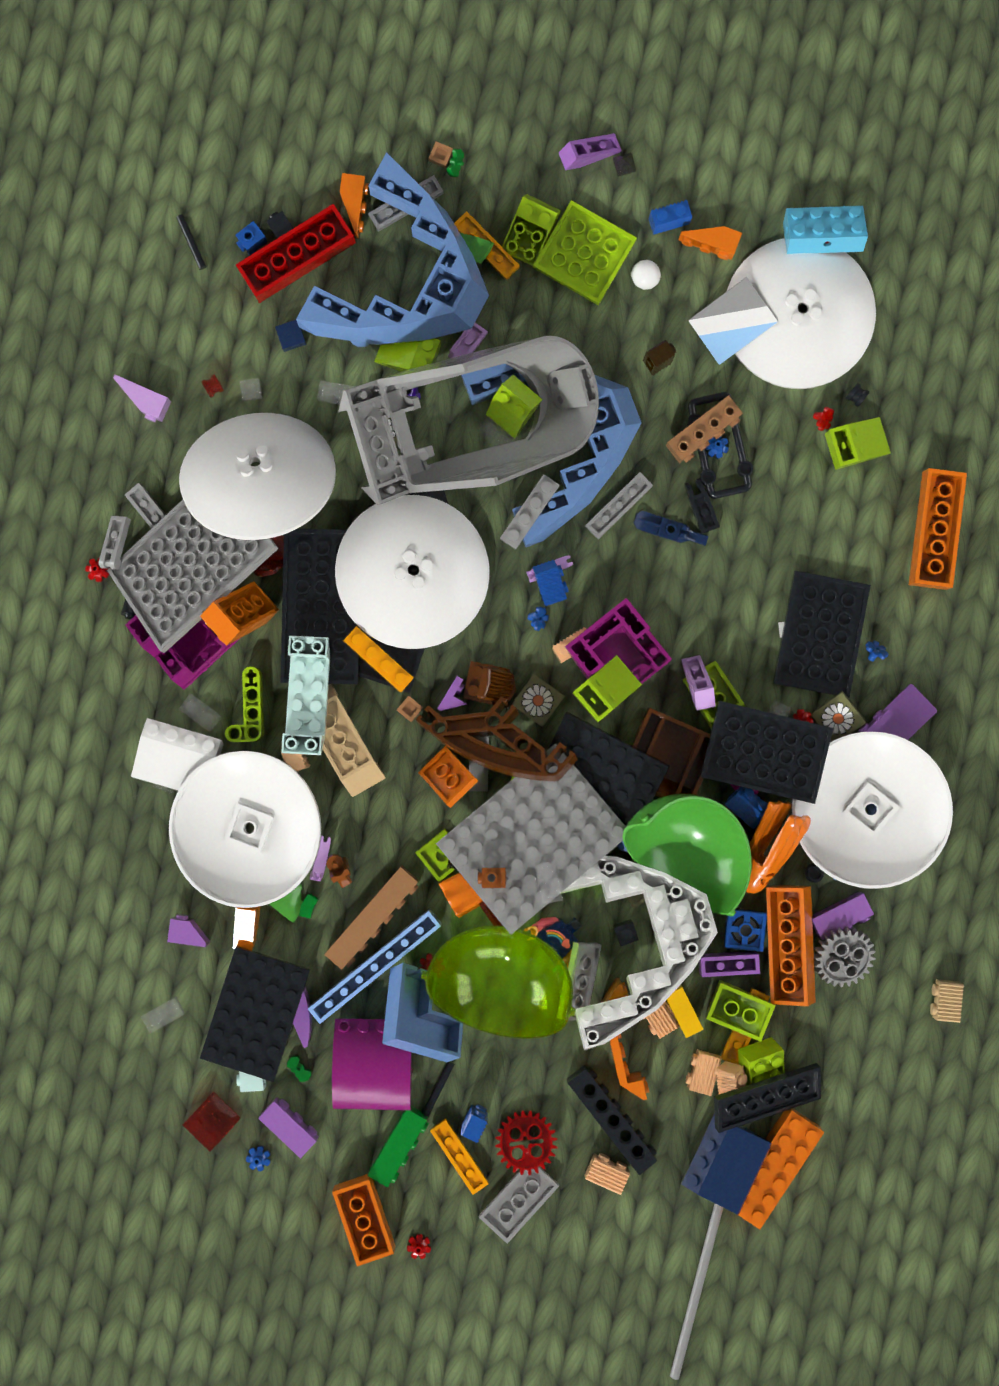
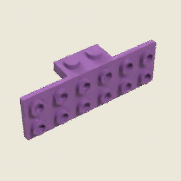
[858,684,937,740]

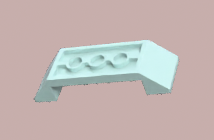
[281,636,330,755]

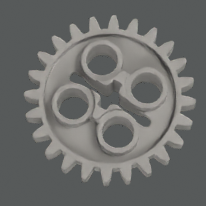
[814,926,876,987]

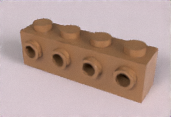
[666,395,743,464]

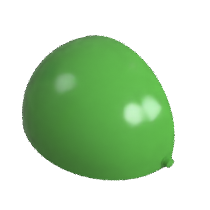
[622,794,752,917]

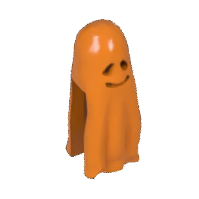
[746,800,811,894]
[439,873,484,918]

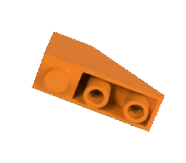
[340,173,369,238]
[678,226,742,260]

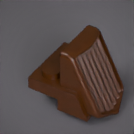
[463,661,516,705]

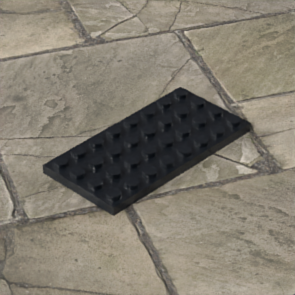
[280,529,360,684]

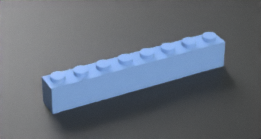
[308,909,442,1024]

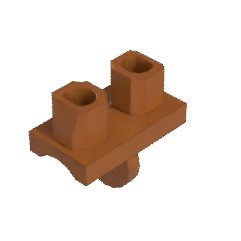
[326,854,352,888]

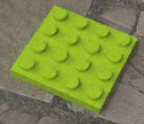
[533,200,637,306]

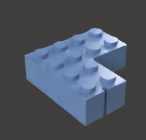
[382,963,463,1062]

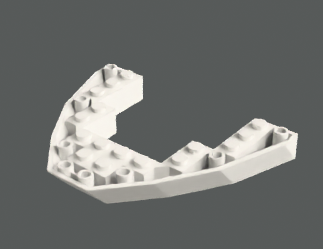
[560,856,718,1050]

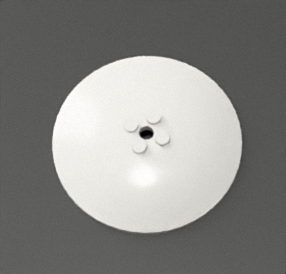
[726,238,876,389]
[179,413,336,540]
[335,495,489,649]
[792,732,953,888]
[169,751,321,908]

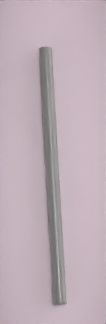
[670,1203,723,1380]

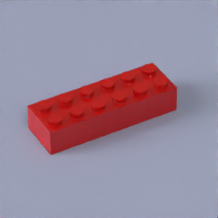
[236,204,356,303]

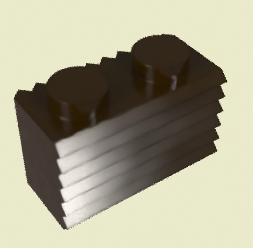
[643,340,676,375]

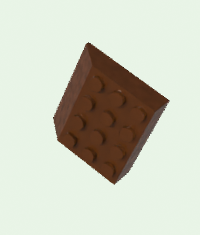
[631,707,710,797]

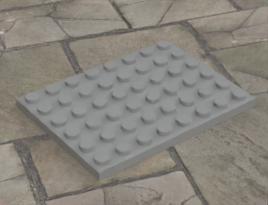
[107,500,278,653]
[436,744,626,934]

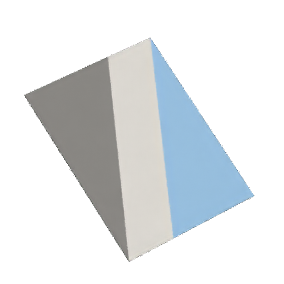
[688,277,778,365]

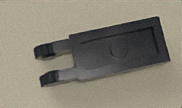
[684,478,720,534]

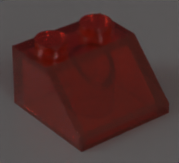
[182,1091,241,1152]

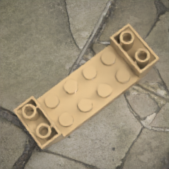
[323,684,386,797]

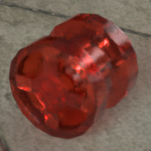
[201,374,224,398]

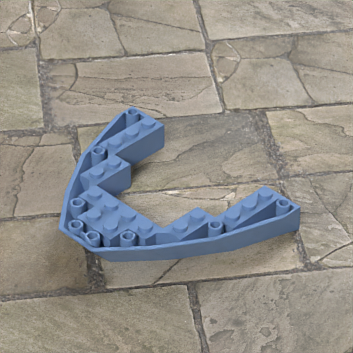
[296,152,489,345]
[461,364,641,547]

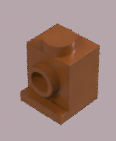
[478,868,506,888]

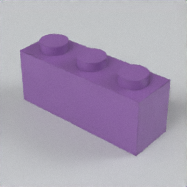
[812,891,874,940]
[698,951,760,977]
[258,1097,319,1159]

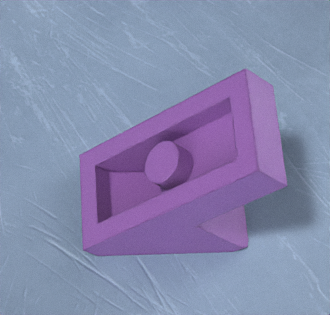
[437,676,467,711]

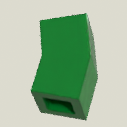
[299,893,319,919]

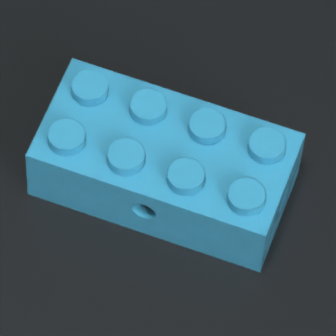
[783,206,868,254]

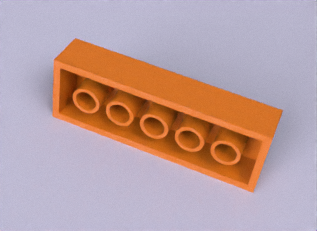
[909,468,967,590]
[766,885,816,1006]
[738,1108,824,1230]

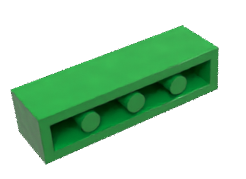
[368,1106,429,1188]

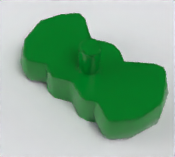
[447,148,464,177]
[286,1055,312,1082]

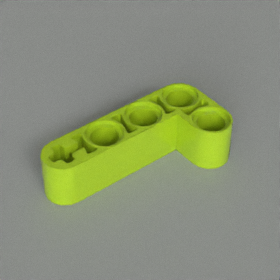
[225,666,264,742]

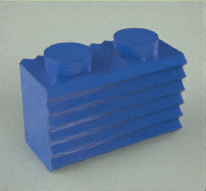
[649,200,692,235]
[532,560,569,606]
[725,786,768,830]
[461,1104,488,1143]

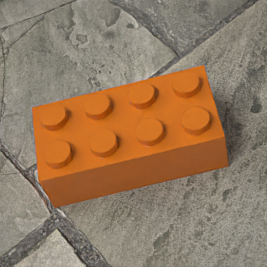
[200,581,279,646]
[332,1174,396,1266]

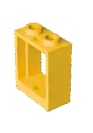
[667,984,704,1038]

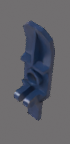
[633,511,709,546]

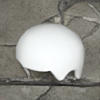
[631,260,661,290]

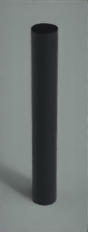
[176,214,206,270]
[422,1062,455,1117]

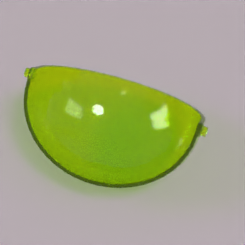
[421,926,576,1039]

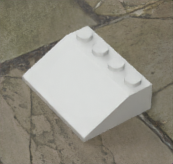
[131,718,224,791]

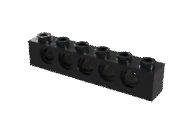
[567,1065,657,1175]

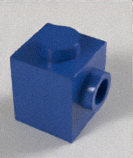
[235,221,268,255]

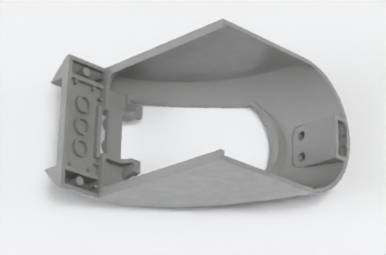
[338,336,599,505]

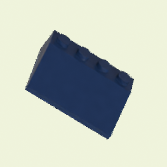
[681,1114,772,1215]

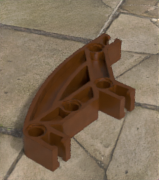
[416,696,578,781]

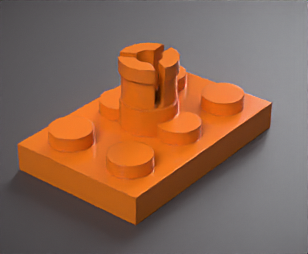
[418,746,478,808]

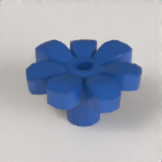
[705,436,729,459]
[528,606,549,631]
[865,640,889,662]
[246,1146,271,1171]

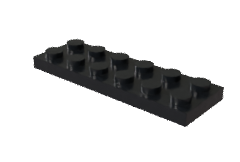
[714,1063,821,1133]

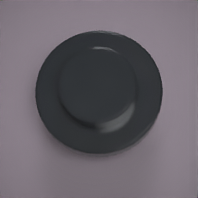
[804,863,824,883]

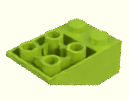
[502,194,561,266]
[825,417,891,470]
[573,655,642,723]
[738,1037,785,1086]

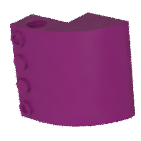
[565,598,672,684]
[125,615,239,690]
[332,1019,412,1110]

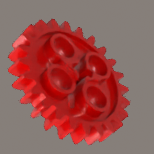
[495,1110,558,1175]

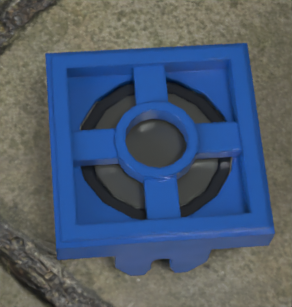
[724,908,767,952]

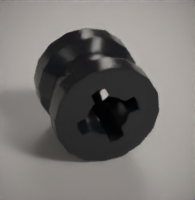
[846,383,870,407]

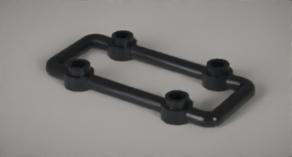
[687,392,753,499]

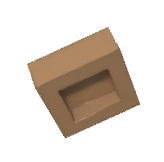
[428,141,453,168]
[397,696,423,722]

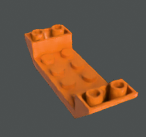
[601,978,649,1100]

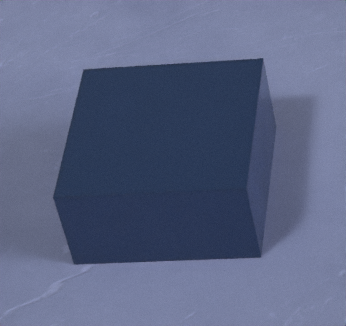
[275,320,307,352]

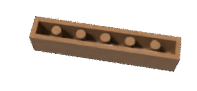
[324,865,419,970]

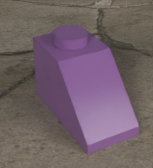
[167,914,210,947]

